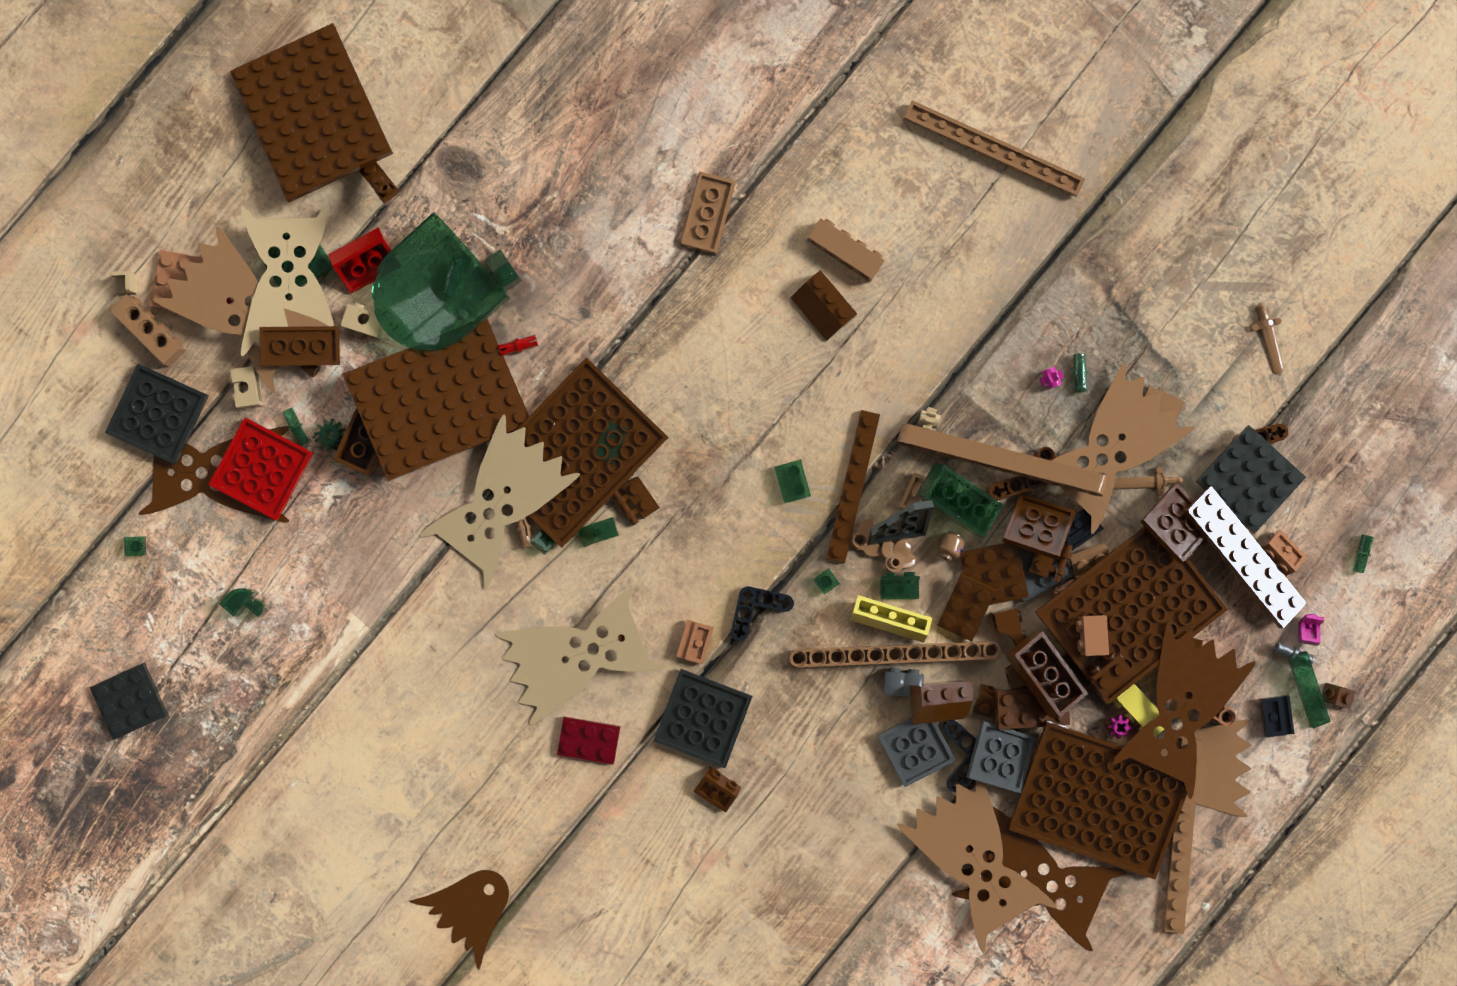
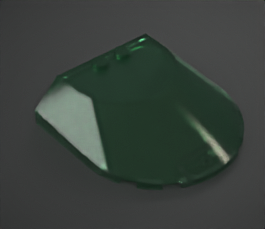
[372,212,510,351]

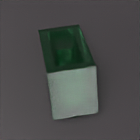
[485,250,522,292]
[578,517,620,547]

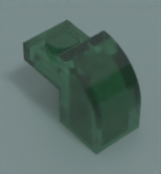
[219,588,269,617]

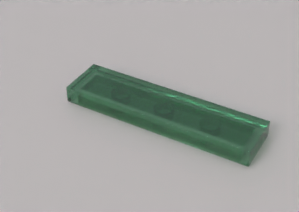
[1287,651,1331,729]

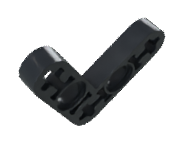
[731,586,794,641]
[943,720,976,793]

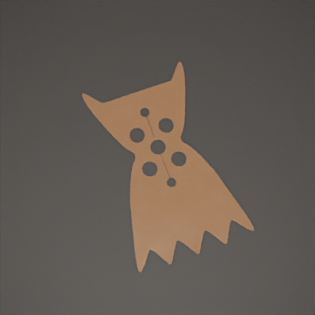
[153,227,328,393]
[1051,362,1194,534]
[1099,719,1252,817]
[897,781,1056,953]

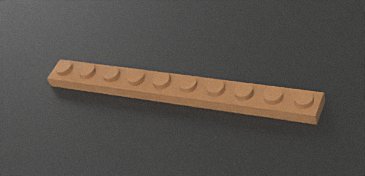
[903,100,1085,197]
[1163,738,1202,934]

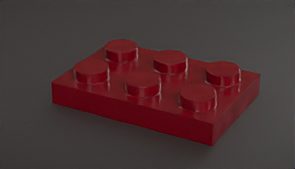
[557,716,621,765]

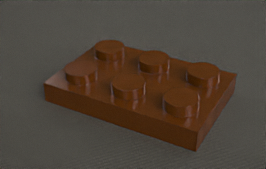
[937,573,997,642]

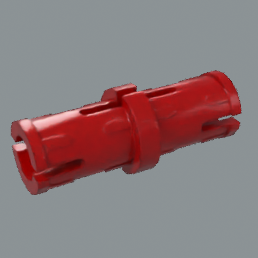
[498,334,538,356]

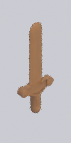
[1251,302,1283,374]
[1113,466,1183,496]

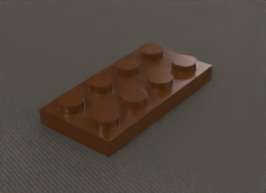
[259,326,340,366]
[994,688,1070,730]

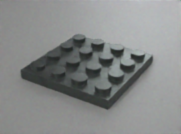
[105,363,209,465]
[1195,425,1306,534]
[653,668,753,768]

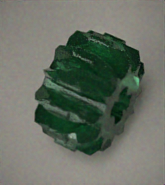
[314,419,346,451]

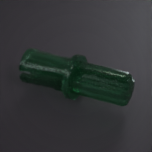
[283,408,309,446]
[1353,535,1374,573]

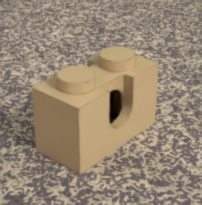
[340,303,388,340]
[229,366,264,409]

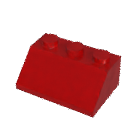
[328,227,401,294]

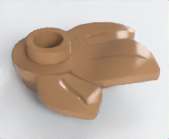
[850,519,882,556]
[881,539,917,573]

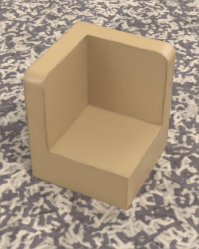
[110,271,137,294]

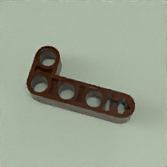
[986,447,1056,501]

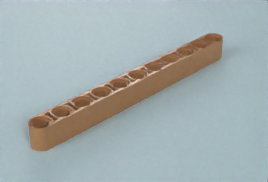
[897,424,1108,497]
[789,641,1000,667]

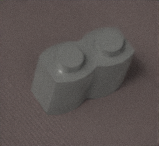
[882,667,924,697]

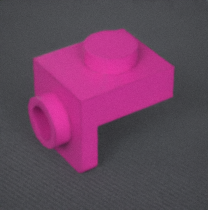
[1298,614,1324,646]

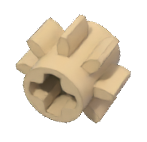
[918,407,941,430]

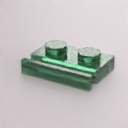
[774,459,811,504]

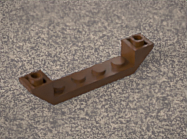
[359,162,402,206]

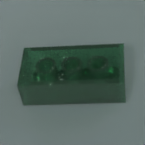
[915,463,1003,538]

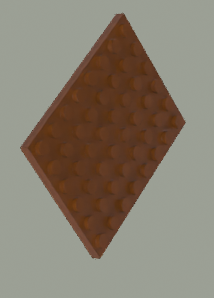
[230,23,393,203]
[342,318,529,482]
[504,357,669,548]
[1035,526,1228,705]
[1008,720,1187,880]

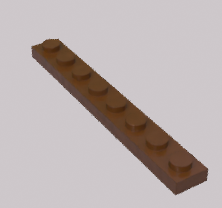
[826,410,880,563]

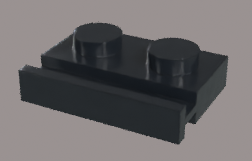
[1065,509,1104,550]
[1259,695,1295,737]

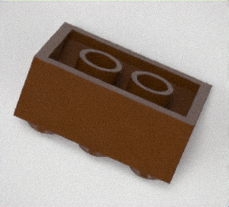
[790,270,857,341]
[910,680,973,724]

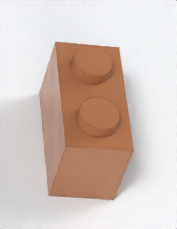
[1076,615,1109,656]

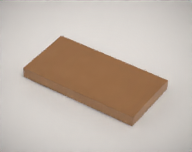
[680,171,736,255]

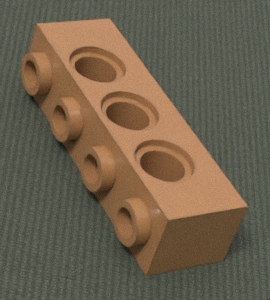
[110,294,186,366]

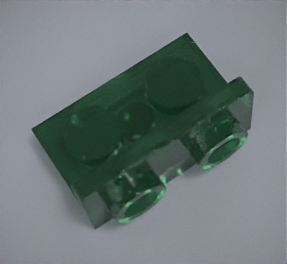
[880,572,920,599]

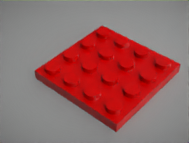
[208,417,314,521]

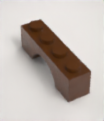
[991,608,1027,689]

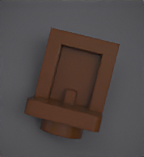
[1320,683,1355,710]
[973,684,999,718]

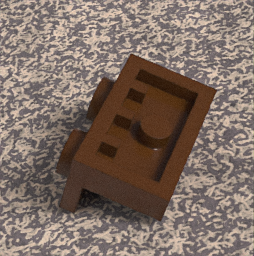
[1087,653,1133,696]
[693,767,741,813]

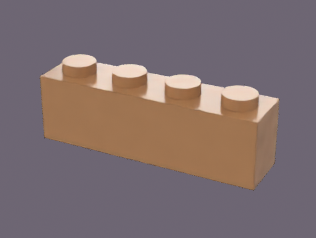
[807,218,885,282]

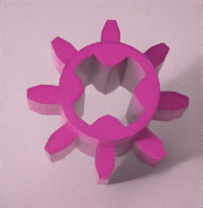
[1039,367,1064,390]
[1106,714,1132,739]

